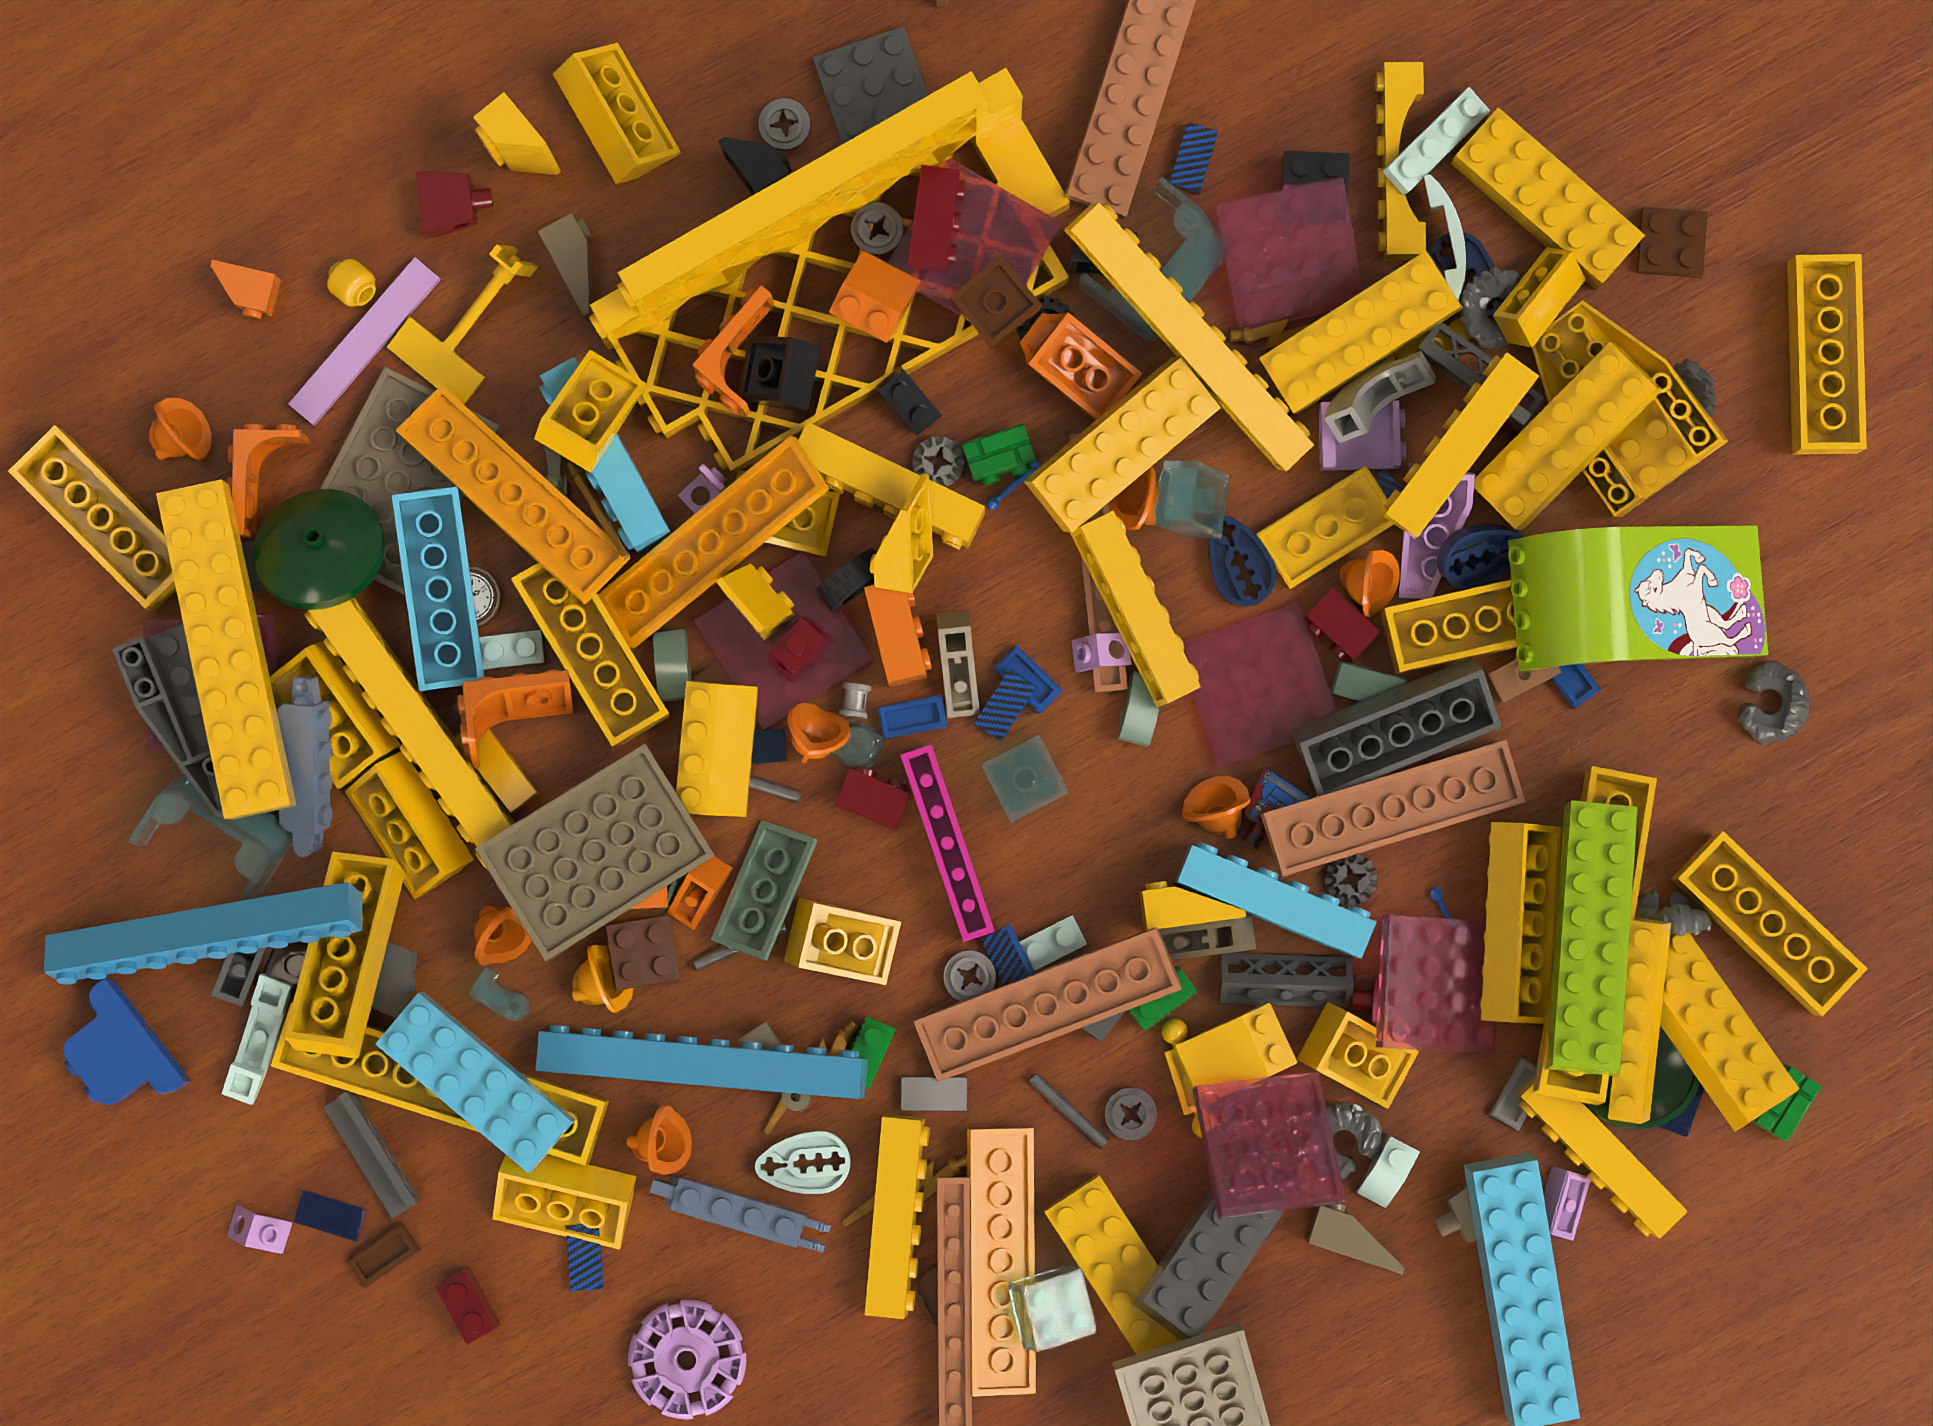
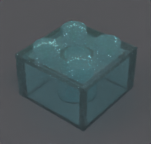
[1155,461,1229,539]
[981,735,1069,824]
[1008,1265,1097,1352]

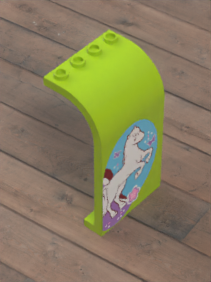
[1508,525,1768,671]

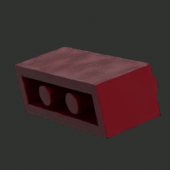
[908,165,966,273]

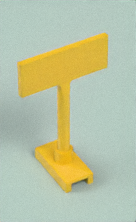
[387,244,538,405]

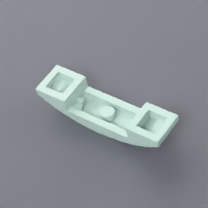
[1424,175,1466,301]
[222,973,292,1105]

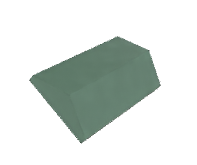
[711,820,818,961]

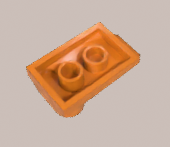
[1020,312,1142,421]

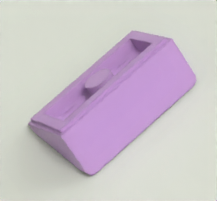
[1544,1166,1591,1241]

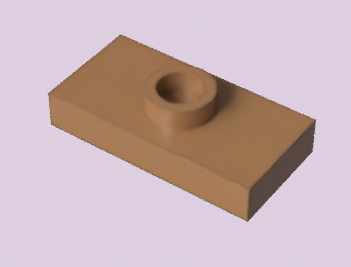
[1488,659,1562,703]

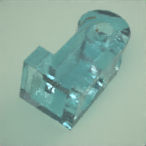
[468,966,531,1021]

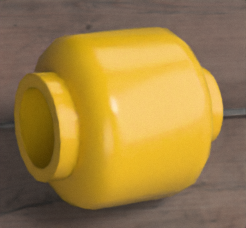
[327,258,376,307]

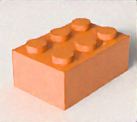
[864,584,932,687]

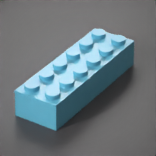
[539,357,672,555]
[392,487,485,691]
[1174,842,1376,958]
[375,992,576,1173]

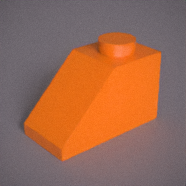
[210,260,281,320]
[667,856,732,930]

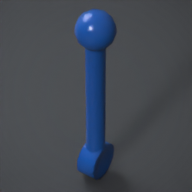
[986,461,1040,510]
[1429,888,1468,951]

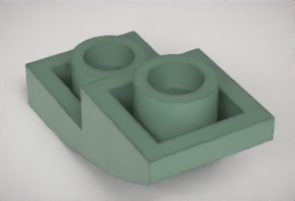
[653,629,692,702]
[1331,661,1407,702]
[1117,671,1160,747]

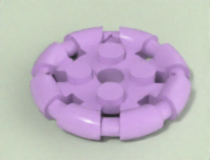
[628,1299,747,1420]

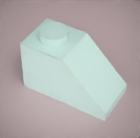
[1356,1134,1420,1208]

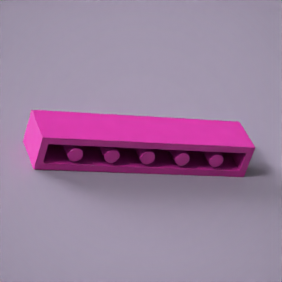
[901,744,995,942]

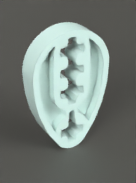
[755,1130,851,1194]

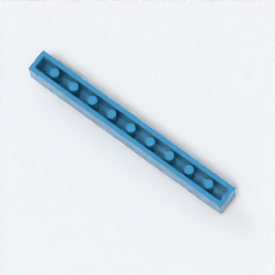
[44,882,362,985]
[535,1025,868,1099]

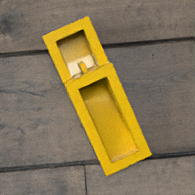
[455,729,539,813]

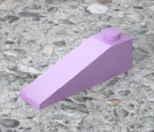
[1399,462,1475,599]

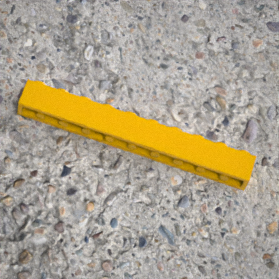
[1064,203,1314,472]

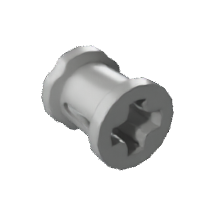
[838,682,871,719]

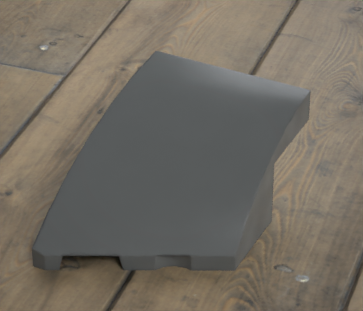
[371,941,417,1018]

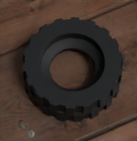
[816,548,877,612]

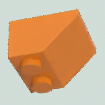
[829,250,921,343]

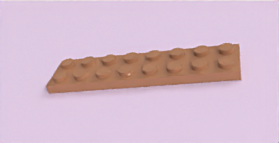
[1064,0,1196,219]
[1261,740,1525,877]
[913,927,1182,1082]

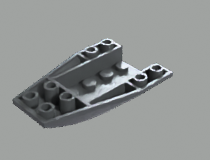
[112,624,223,818]

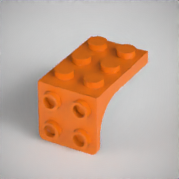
[692,285,775,416]
[227,424,310,541]
[458,669,574,769]

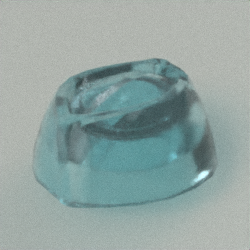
[831,721,884,770]

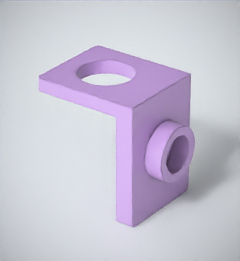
[678,464,727,514]
[1072,633,1132,672]
[227,1205,292,1254]

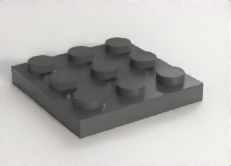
[813,27,928,144]

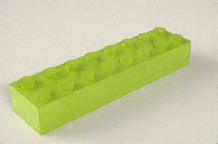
[1546,800,1638,1076]

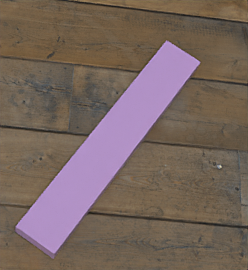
[288,257,441,426]

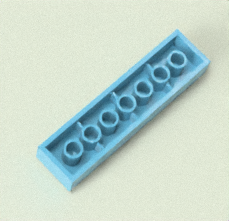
[1464,1153,1580,1426]

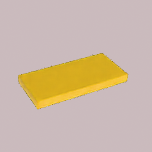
[1255,465,1394,589]

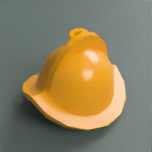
[572,945,634,1013]

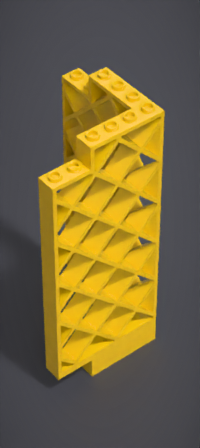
[589,68,1070,475]

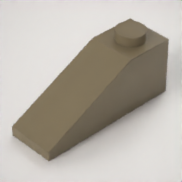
[538,213,592,321]
[936,610,980,718]
[1159,917,1256,960]
[1306,1200,1405,1274]

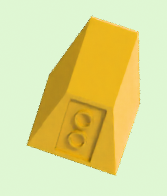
[1532,300,1728,517]

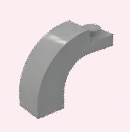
[1324,351,1437,443]

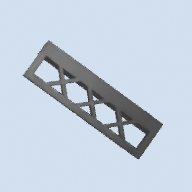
[1415,322,1544,429]
[1219,953,1354,1008]
[323,1091,422,1219]

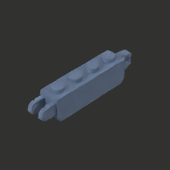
[277,676,333,858]
[650,1176,831,1252]

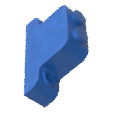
[63,978,191,1105]

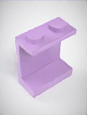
[1318,400,1407,471]

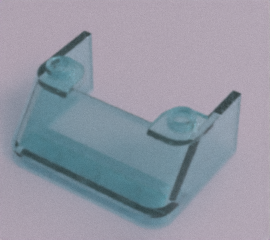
[1078,177,1229,340]
[128,771,293,902]

